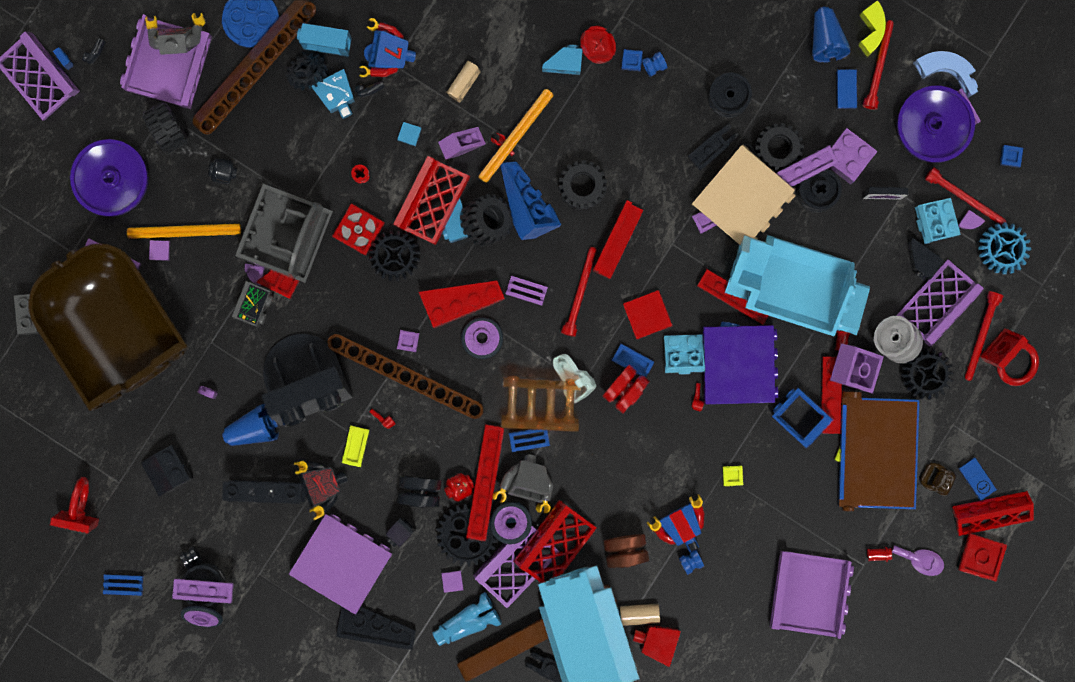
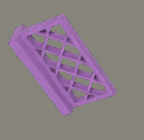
[0,31,80,120]
[896,260,984,348]
[473,526,559,608]

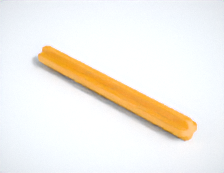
[479,89,553,182]
[127,224,241,239]

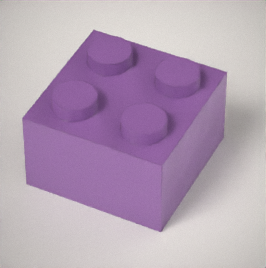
[830,128,877,184]
[830,344,884,393]

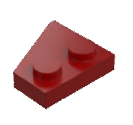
[257,270,300,299]

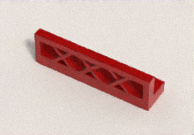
[593,200,643,279]
[952,491,1034,536]

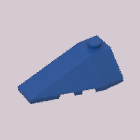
[501,162,561,240]

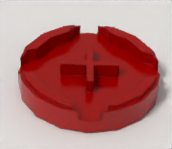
[581,26,616,64]

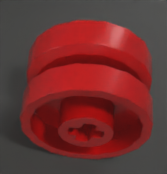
[602,364,650,414]

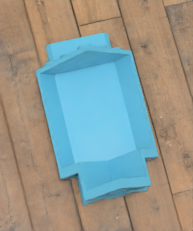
[725,235,870,336]
[538,566,639,682]

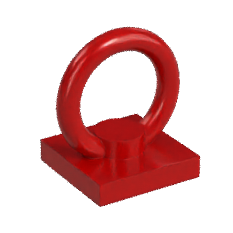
[980,329,1039,386]
[50,477,99,533]

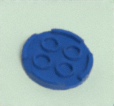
[222,0,279,48]

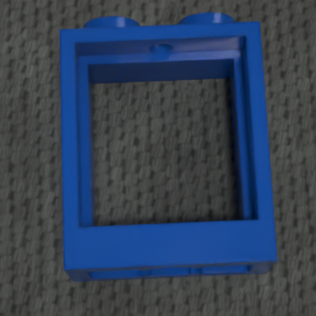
[772,388,834,448]

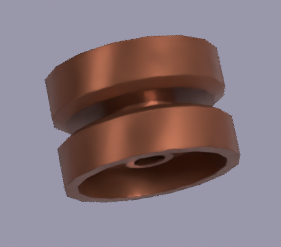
[603,534,649,568]

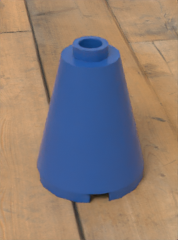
[812,7,850,62]
[222,404,279,446]

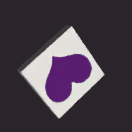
[863,187,908,199]

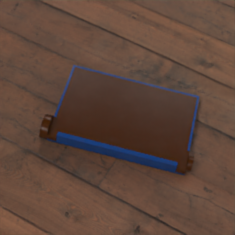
[838,391,919,511]

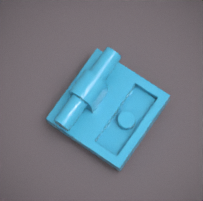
[915,198,961,244]
[664,335,705,374]

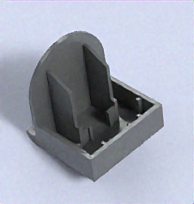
[235,184,333,283]

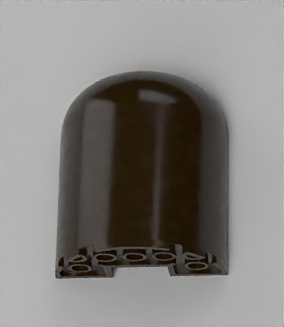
[28,244,189,411]

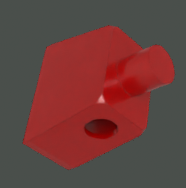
[632,625,681,667]

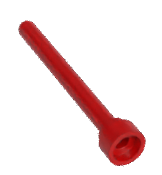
[862,20,894,110]
[925,167,1006,225]
[561,247,596,337]
[965,291,1004,381]

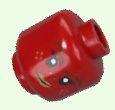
[444,473,474,502]

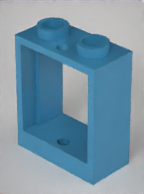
[297,23,352,56]

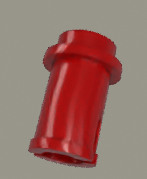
[835,330,851,351]
[867,547,892,562]

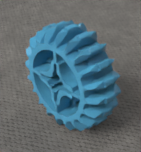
[978,223,1031,275]

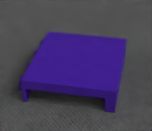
[703,325,778,404]

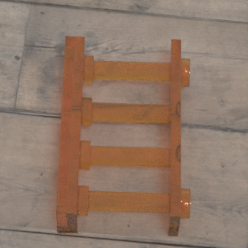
[501,376,581,432]

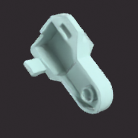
[553,354,596,403]

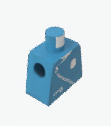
[312,69,355,119]

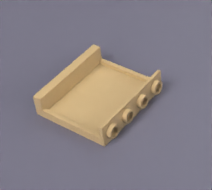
[692,144,796,245]

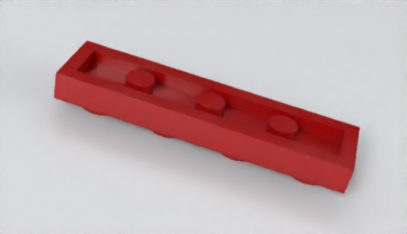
[697,270,769,325]
[821,357,842,434]

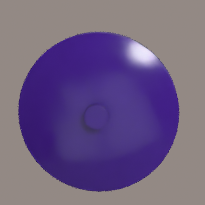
[897,86,975,163]
[70,139,148,217]

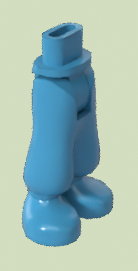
[432,592,502,646]

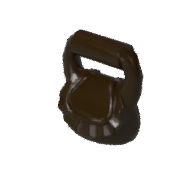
[920,463,957,496]

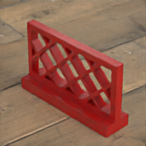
[394,156,470,245]
[513,500,596,583]

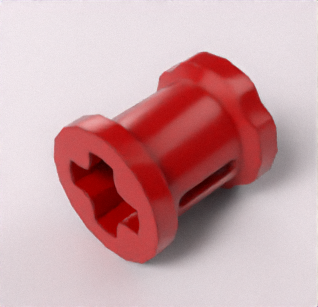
[351,165,370,184]

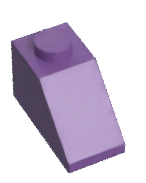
[438,127,486,160]

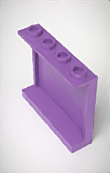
[120,14,212,109]
[289,514,392,615]
[770,551,854,639]

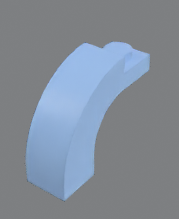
[914,51,978,98]

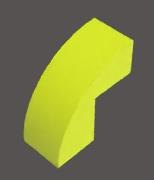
[858,1,886,57]

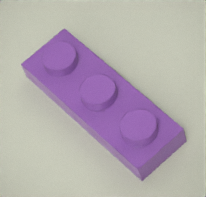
[173,579,234,603]

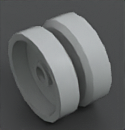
[874,316,923,363]

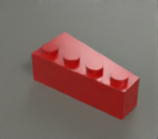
[419,281,505,329]

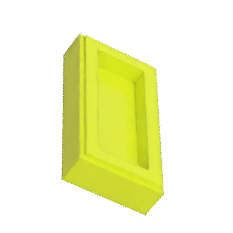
[342,426,370,467]

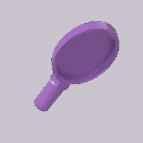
[892,545,944,576]

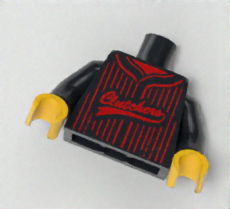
[294,461,348,520]

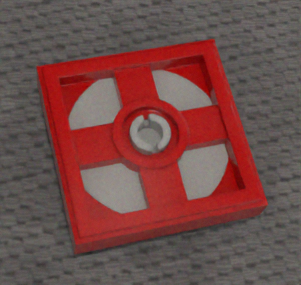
[332,203,385,256]

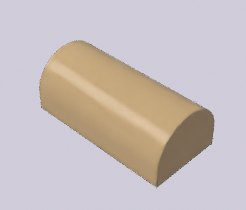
[446,61,481,103]
[620,603,660,626]

